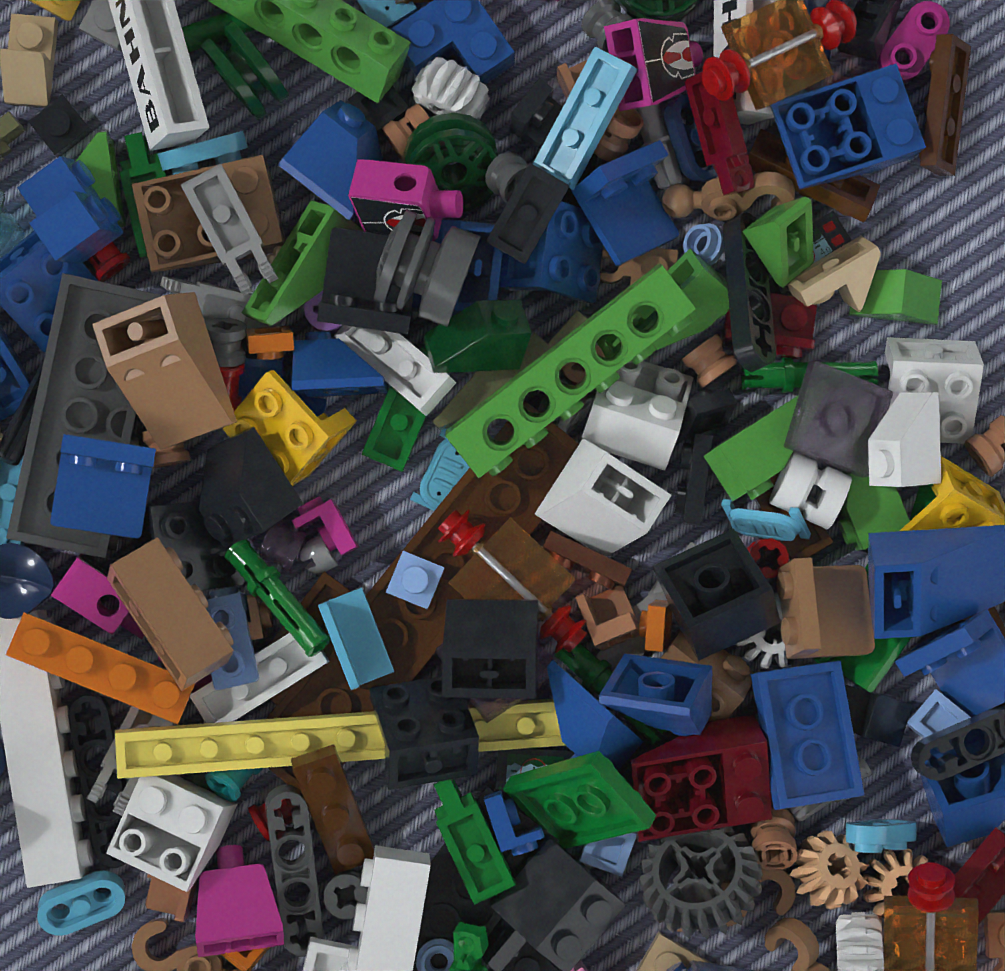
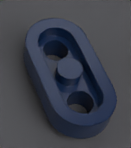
[664,93,718,182]

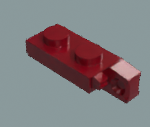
[685,72,754,196]

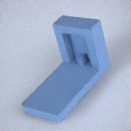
[206,587,259,690]

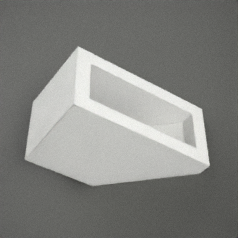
[868,392,941,487]

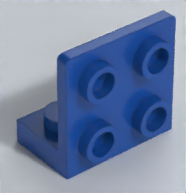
[571,140,679,266]
[499,201,603,303]
[0,231,99,352]
[50,434,156,538]
[895,609,1005,717]

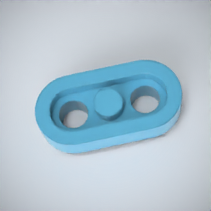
[158,131,248,175]
[846,819,917,853]
[37,870,125,936]

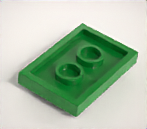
[503,751,657,849]

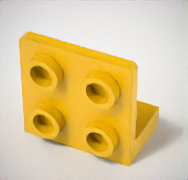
[223,370,357,486]
[900,456,1005,531]

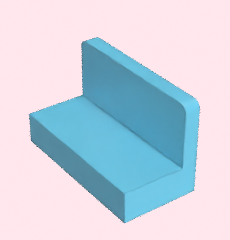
[318,587,395,690]

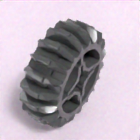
[639,826,763,939]

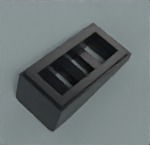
[837,0,903,61]

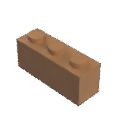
[107,537,234,691]

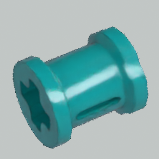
[205,768,263,802]

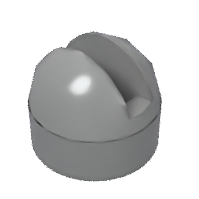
[300,535,338,574]

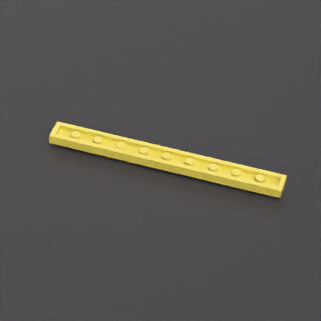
[115,699,565,779]

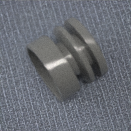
[374,209,480,327]

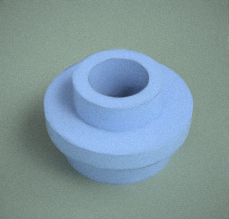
[683,223,724,266]
[416,938,454,971]

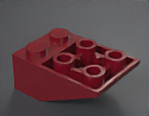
[630,714,772,842]

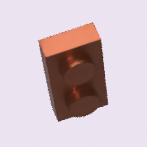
[543,531,632,590]

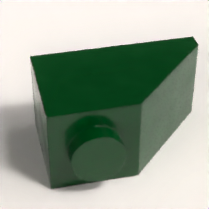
[423,299,532,373]

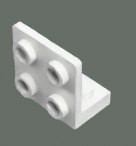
[885,337,984,444]

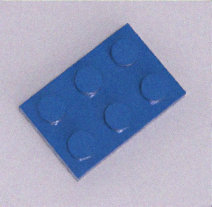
[751,661,865,810]

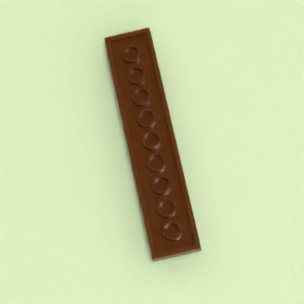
[266,400,579,792]

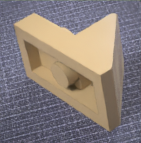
[0,13,59,108]
[787,235,881,312]

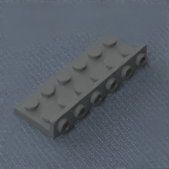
[6,273,161,558]

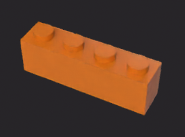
[5,612,195,724]

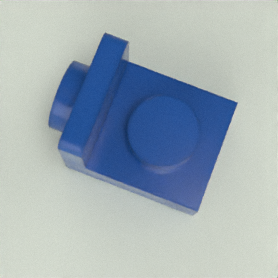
[484,790,544,856]

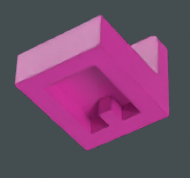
[292,496,359,556]

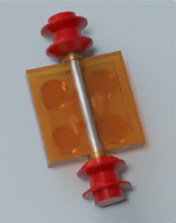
[702,0,857,111]
[437,509,587,653]
[884,862,978,971]

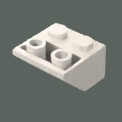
[580,361,694,470]
[535,439,671,557]
[106,774,237,892]

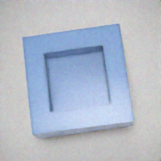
[386,551,445,609]
[907,689,971,754]
[579,832,637,877]

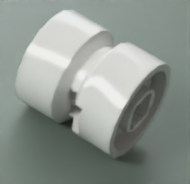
[769,451,852,529]

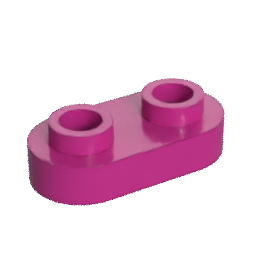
[877,1,950,83]

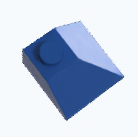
[278,100,383,220]
[292,331,388,398]
[599,654,713,736]
[547,660,644,771]
[920,728,1005,847]

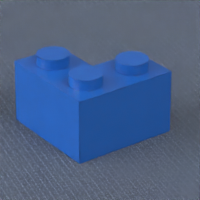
[390,0,515,85]
[17,156,124,264]

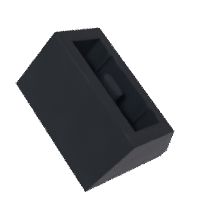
[442,599,538,699]

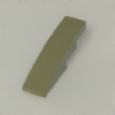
[433,310,587,431]

